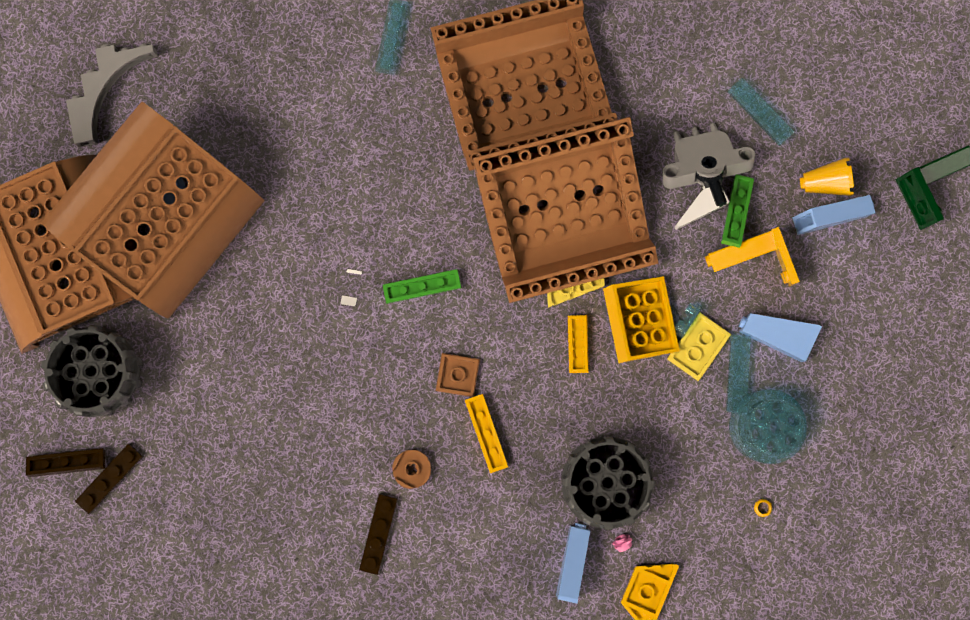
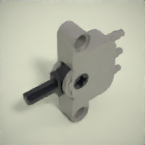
[662,123,755,207]

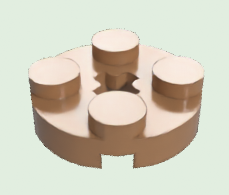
[392,450,431,489]

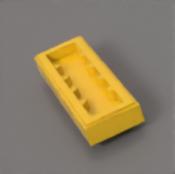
[567,315,589,373]

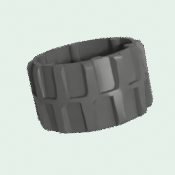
[41,325,143,417]
[561,437,656,530]

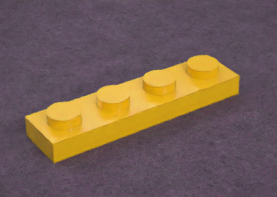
[465,394,508,473]

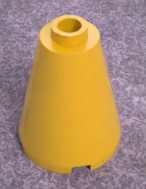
[800,157,854,196]

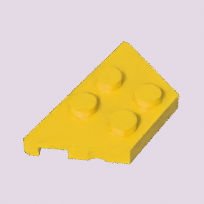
[620,564,679,620]

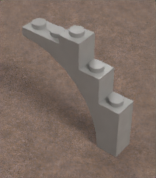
[66,44,158,148]

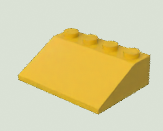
[603,276,680,363]

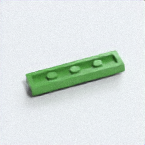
[721,174,754,248]
[383,269,461,304]

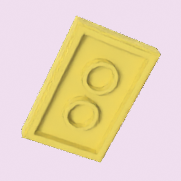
[667,312,731,381]

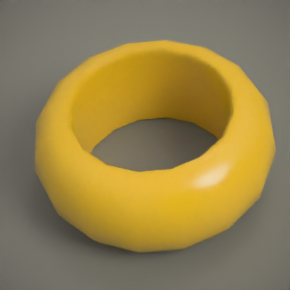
[754,499,772,517]

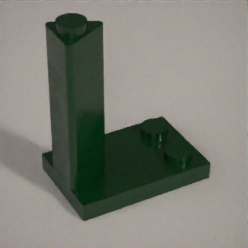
[895,145,970,230]

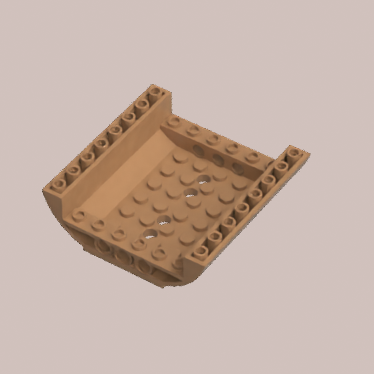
[430,0,618,171]
[41,101,265,319]
[473,117,659,303]
[0,155,137,354]

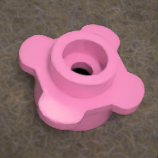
[612,534,632,552]

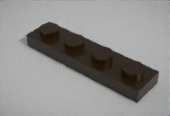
[75,444,144,514]
[25,448,105,477]
[359,494,398,575]

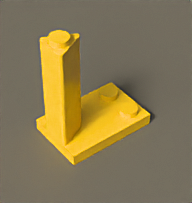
[705,227,800,287]

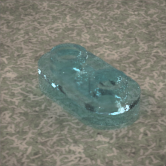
[675,302,702,338]

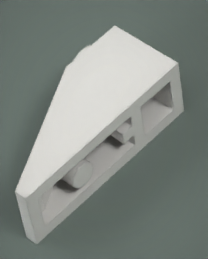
[675,186,730,230]

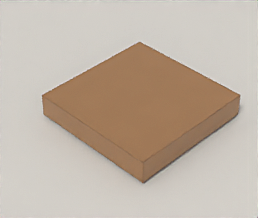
[436,353,480,397]

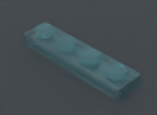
[375,0,408,75]
[727,78,794,146]
[726,335,751,413]

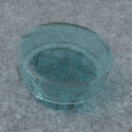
[729,389,807,464]

